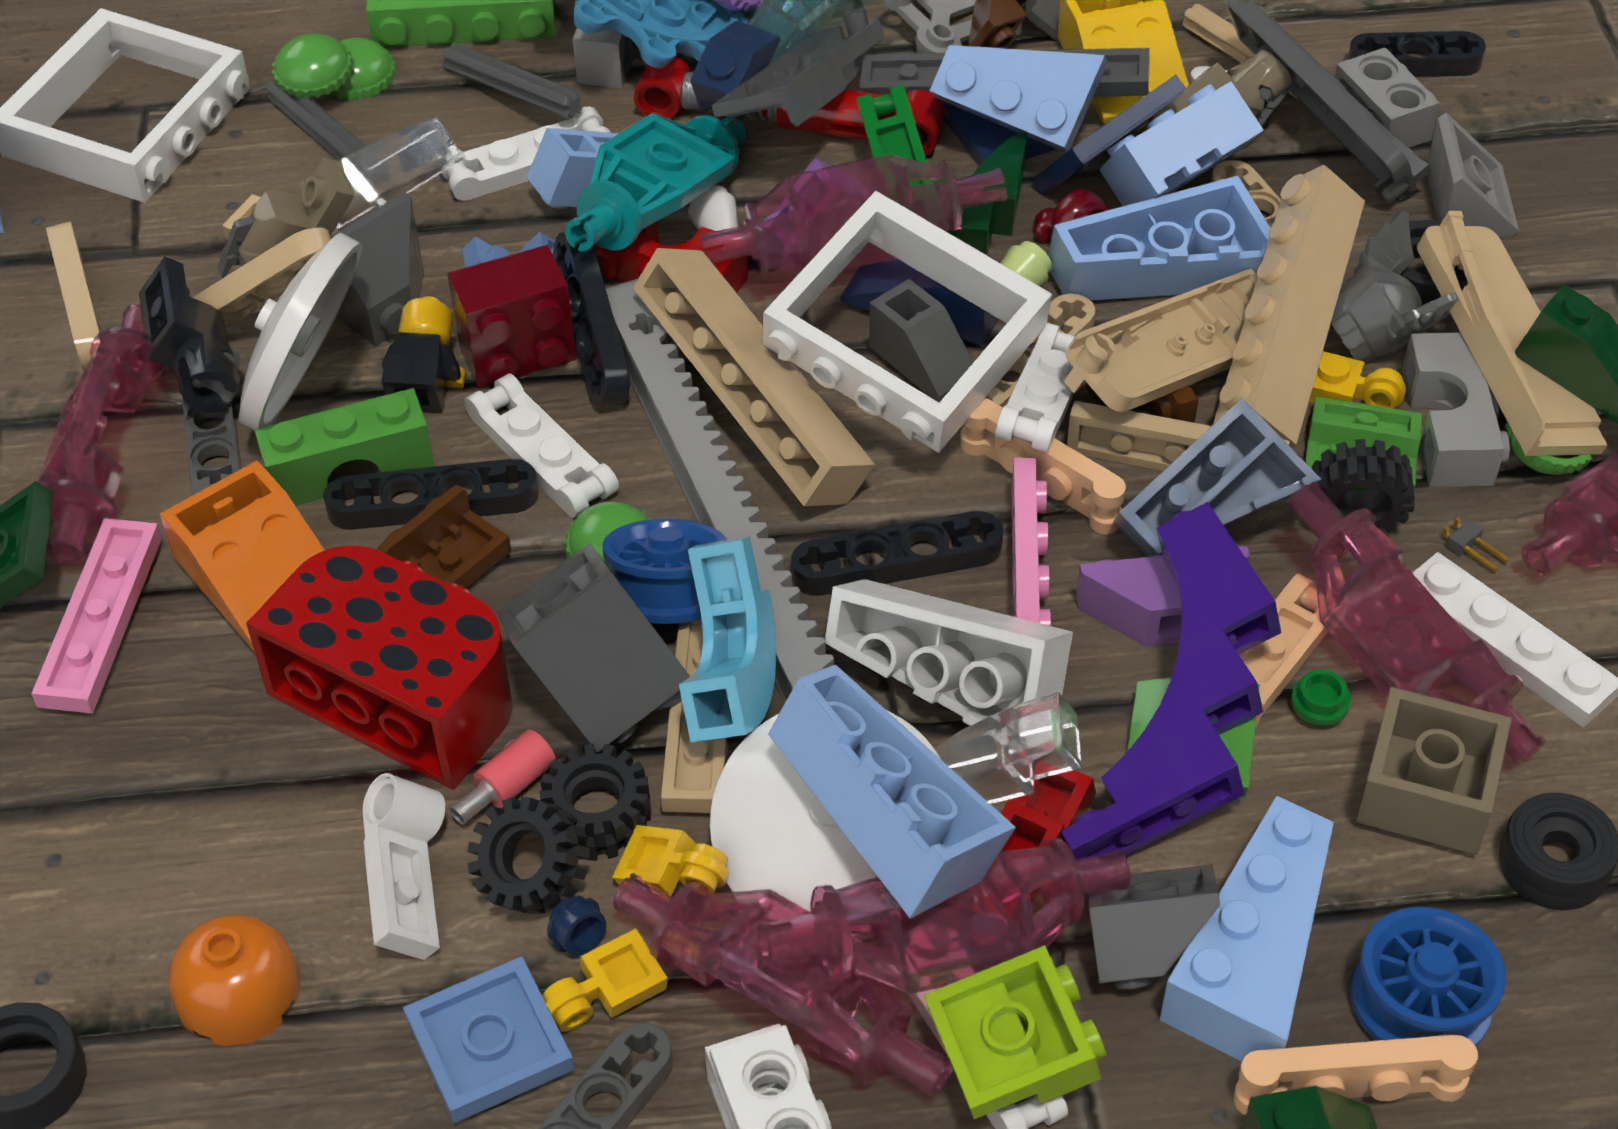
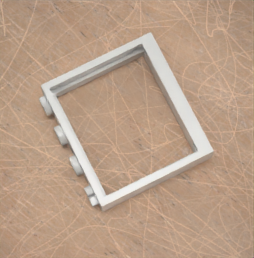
[0,8,250,203]
[762,191,1052,453]

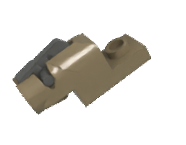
[1135,49,1292,136]
[218,157,355,278]

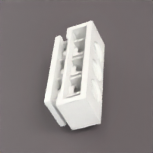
[705,1023,832,1129]

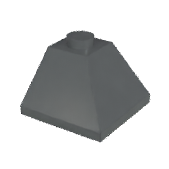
[330,192,424,347]
[1089,864,1220,989]

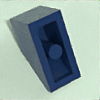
[690,20,780,121]

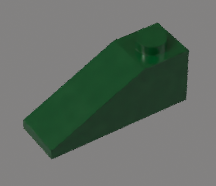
[1515,284,1618,424]

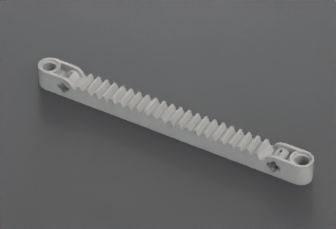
[606,279,834,704]

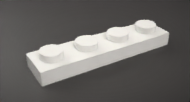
[1398,552,1618,728]

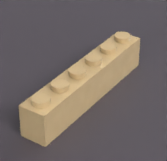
[1213,165,1365,447]
[633,248,875,506]

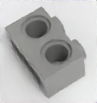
[1335,48,1440,148]

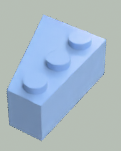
[930,45,1108,153]
[1099,81,1264,206]

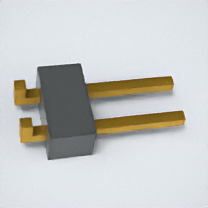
[1442,517,1510,572]

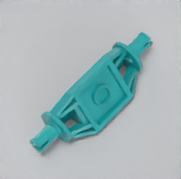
[565,113,748,251]

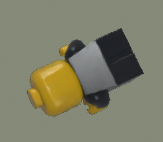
[381,296,466,412]

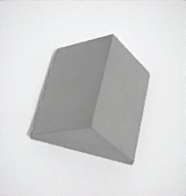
[1427,113,1520,237]

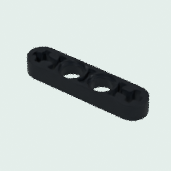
[553,233,630,405]
[323,459,539,530]
[791,511,1003,596]

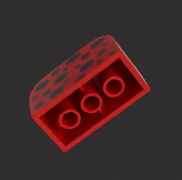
[246,545,513,790]

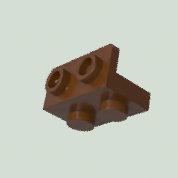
[377,484,511,589]

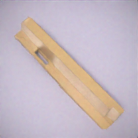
[1417,211,1607,456]
[1064,268,1258,412]

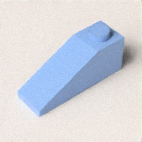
[526,128,619,209]

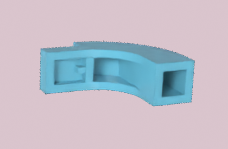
[678,536,776,743]

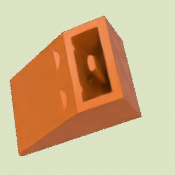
[160,460,324,651]

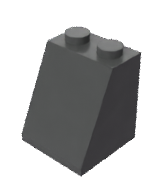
[496,543,690,752]

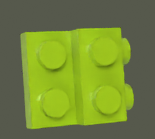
[924,945,1107,1119]

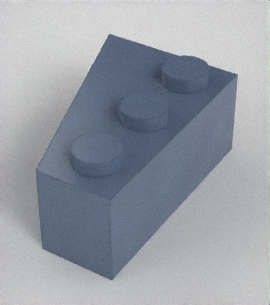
[1113,398,1321,557]

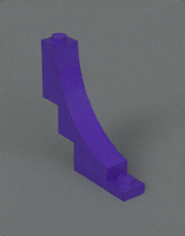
[1061,502,1282,878]

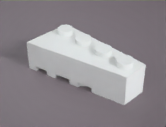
[825,579,1073,757]

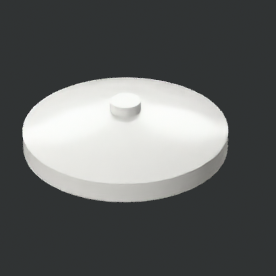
[239,233,362,431]
[710,711,940,944]

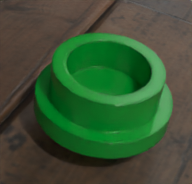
[1291,669,1351,726]

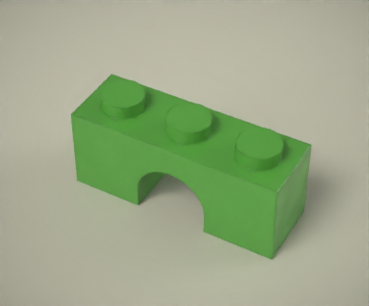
[254,388,435,506]

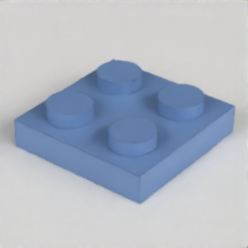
[403,956,575,1124]

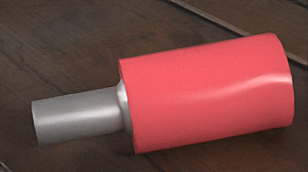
[450,729,556,824]

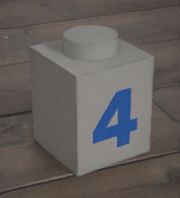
[573,27,634,89]

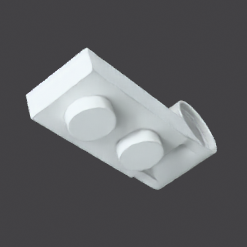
[363,773,445,960]

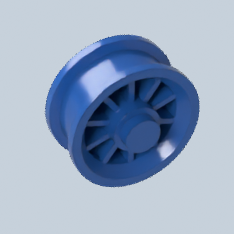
[602,519,727,624]
[1350,907,1506,1047]

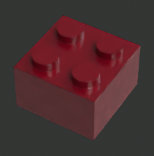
[447,245,577,389]

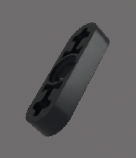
[1347,31,1486,77]

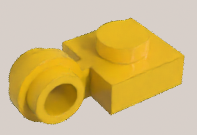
[1309,351,1406,408]
[612,825,730,896]
[542,928,668,1032]

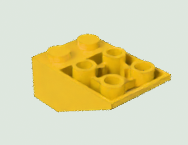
[1057,0,1189,124]

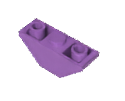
[1076,546,1250,647]

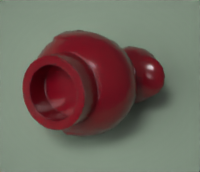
[1033,189,1110,244]

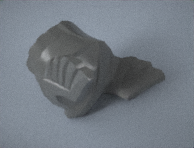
[1330,209,1458,365]

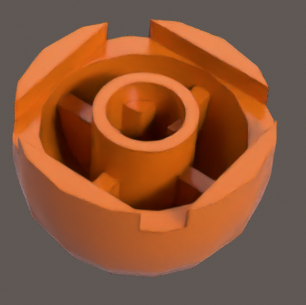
[169,914,300,1046]

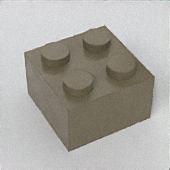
[1356,687,1512,855]

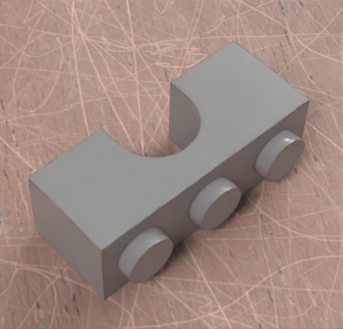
[1402,332,1510,487]

